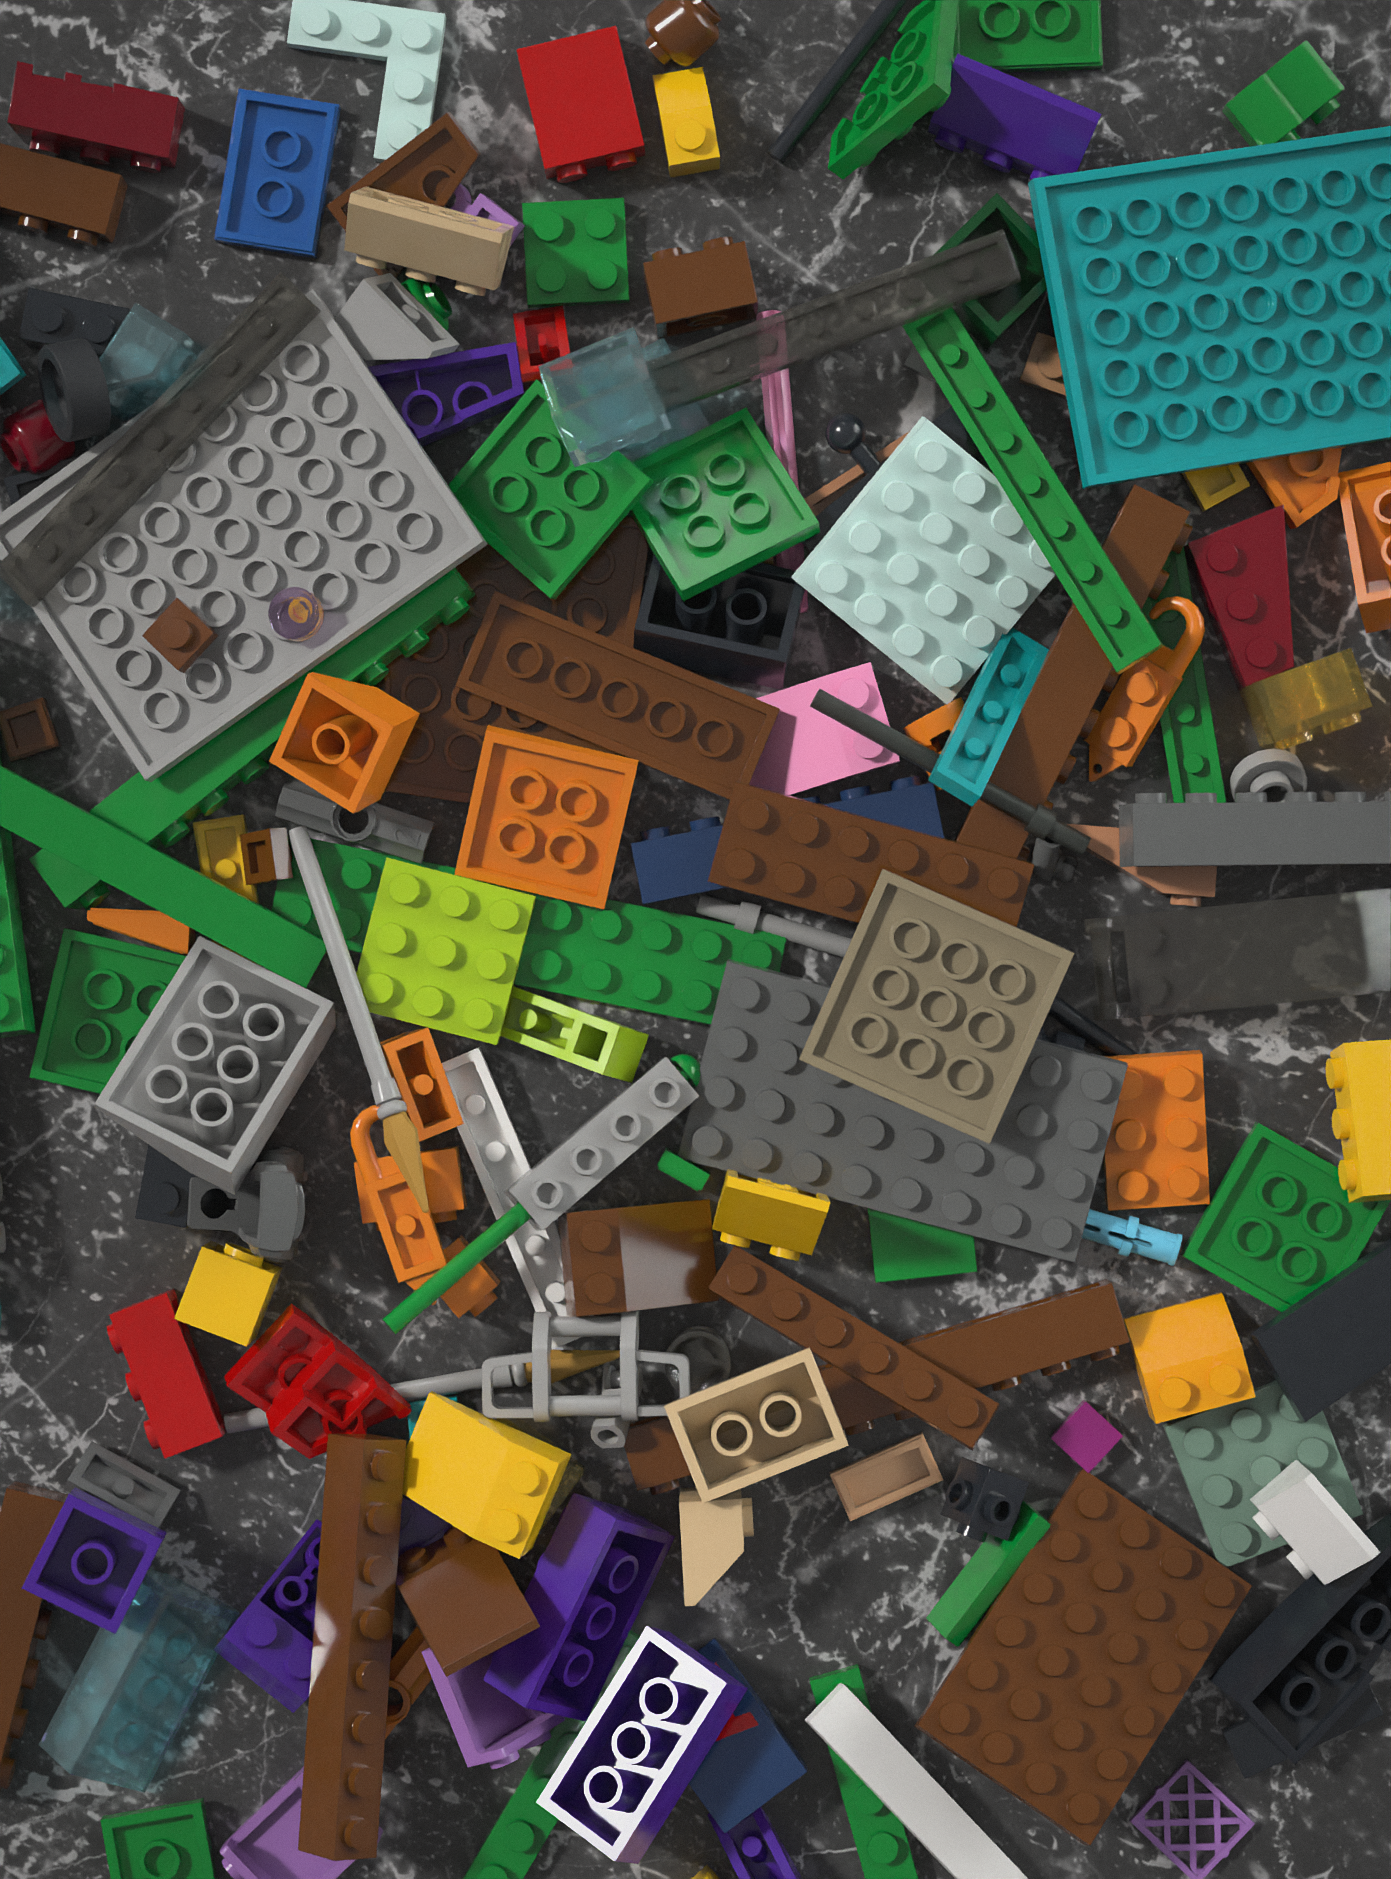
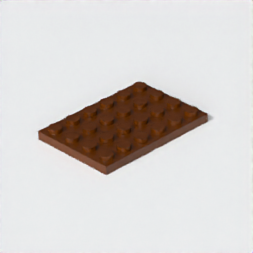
[914,1469,1252,1846]

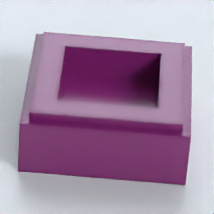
[1050,1400,1123,1473]

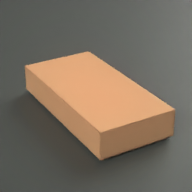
[829,1432,943,1521]

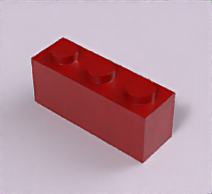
[107,1288,227,1459]

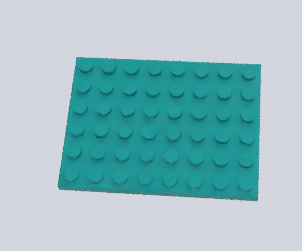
[1028,126,1391,489]

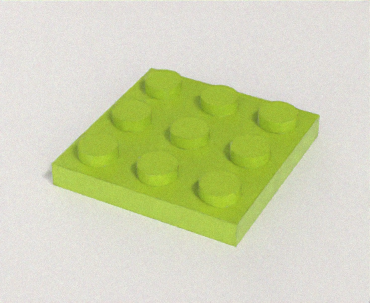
[356,857,537,1045]

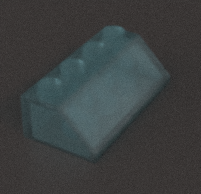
[39,1568,239,1793]

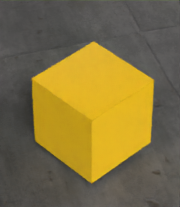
[174,1241,282,1347]

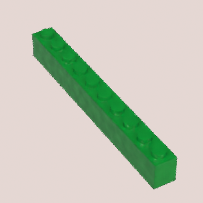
[29,568,476,911]

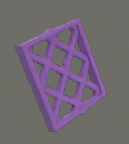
[1129,1759,1255,1879]

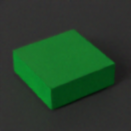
[657,1147,710,1191]

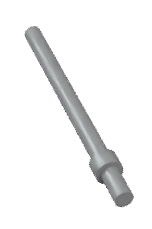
[695,893,852,958]

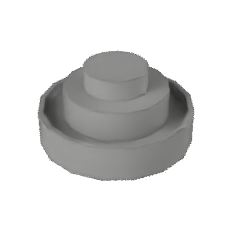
[1230,748,1307,802]

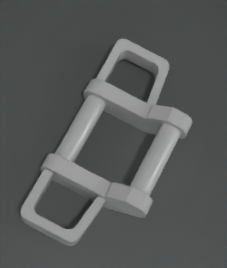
[482,1310,690,1422]

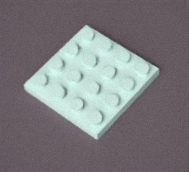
[791,416,1056,704]

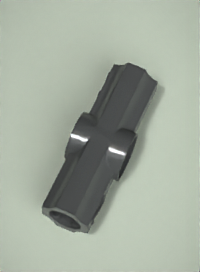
[275,775,435,864]

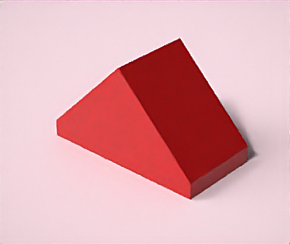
[513,305,576,392]

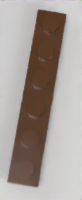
[708,1245,999,1451]

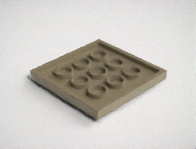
[799,869,1075,1144]

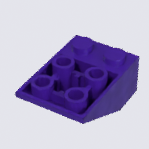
[213,1519,322,1713]

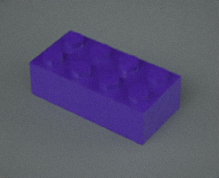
[483,1493,675,1722]
[537,1626,748,1864]

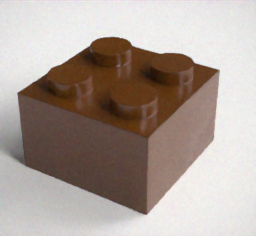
[643,237,758,340]

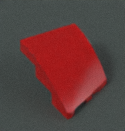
[224,1303,412,1459]

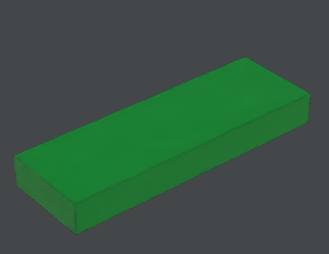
[926,1500,1051,1647]

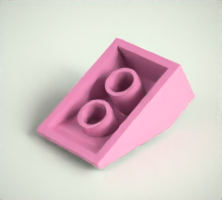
[749,662,900,796]

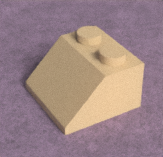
[679,1487,754,1606]

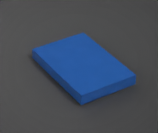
[214,89,341,258]

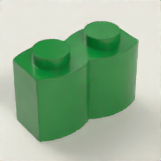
[1222,40,1345,147]

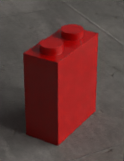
[516,26,645,183]

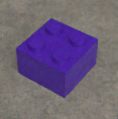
[22,1488,167,1634]

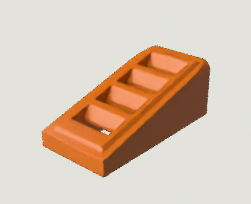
[87,908,196,954]

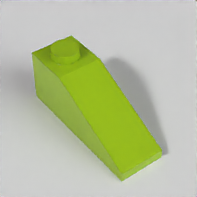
[500,986,649,1083]

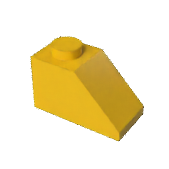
[652,67,720,178]

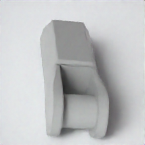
[591,1364,643,1449]

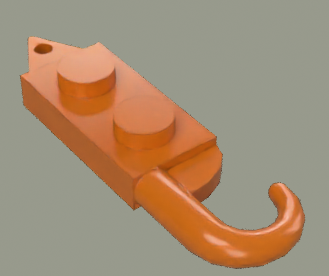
[1084,596,1205,782]
[350,1105,448,1305]

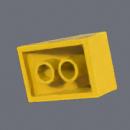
[712,1169,830,1261]
[403,1391,572,1559]

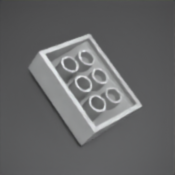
[94,936,336,1195]

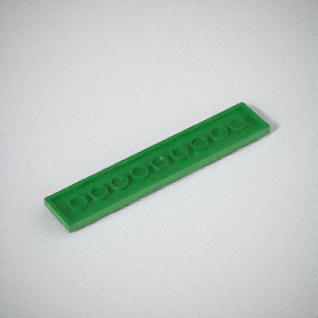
[272,835,786,1025]

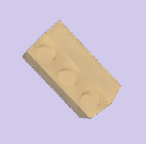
[344,186,514,296]
[664,1347,849,1503]

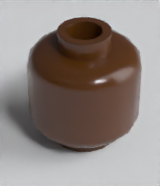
[645,0,722,67]

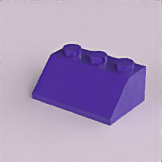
[928,53,1101,182]

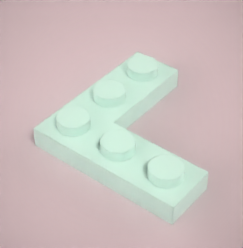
[287,0,447,163]

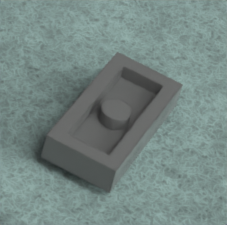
[64,1441,181,1528]

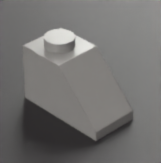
[335,273,460,360]

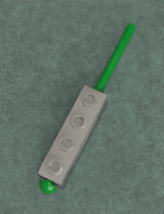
[383,1054,701,1335]

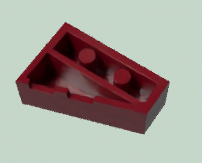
[7,61,185,173]
[1184,504,1294,690]

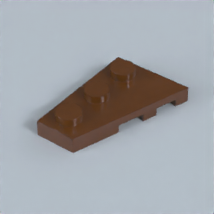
[327,112,481,279]

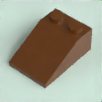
[558,1199,719,1317]
[396,1526,540,1677]

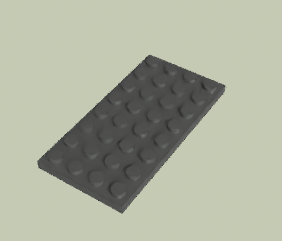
[678,959,1128,1262]

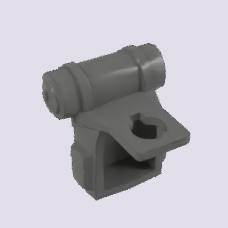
[187,1146,308,1264]

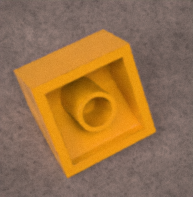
[1123,1292,1256,1424]

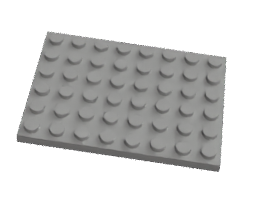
[0,289,487,782]

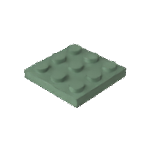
[1163,1380,1363,1568]

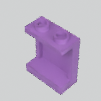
[422,1648,565,1769]
[220,1766,383,1879]

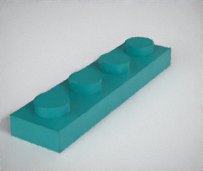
[928,627,1049,806]

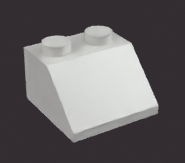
[1250,1460,1380,1585]

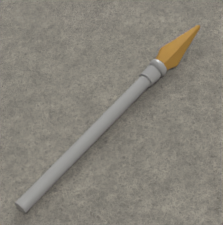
[287,826,429,1213]
[224,1350,620,1434]

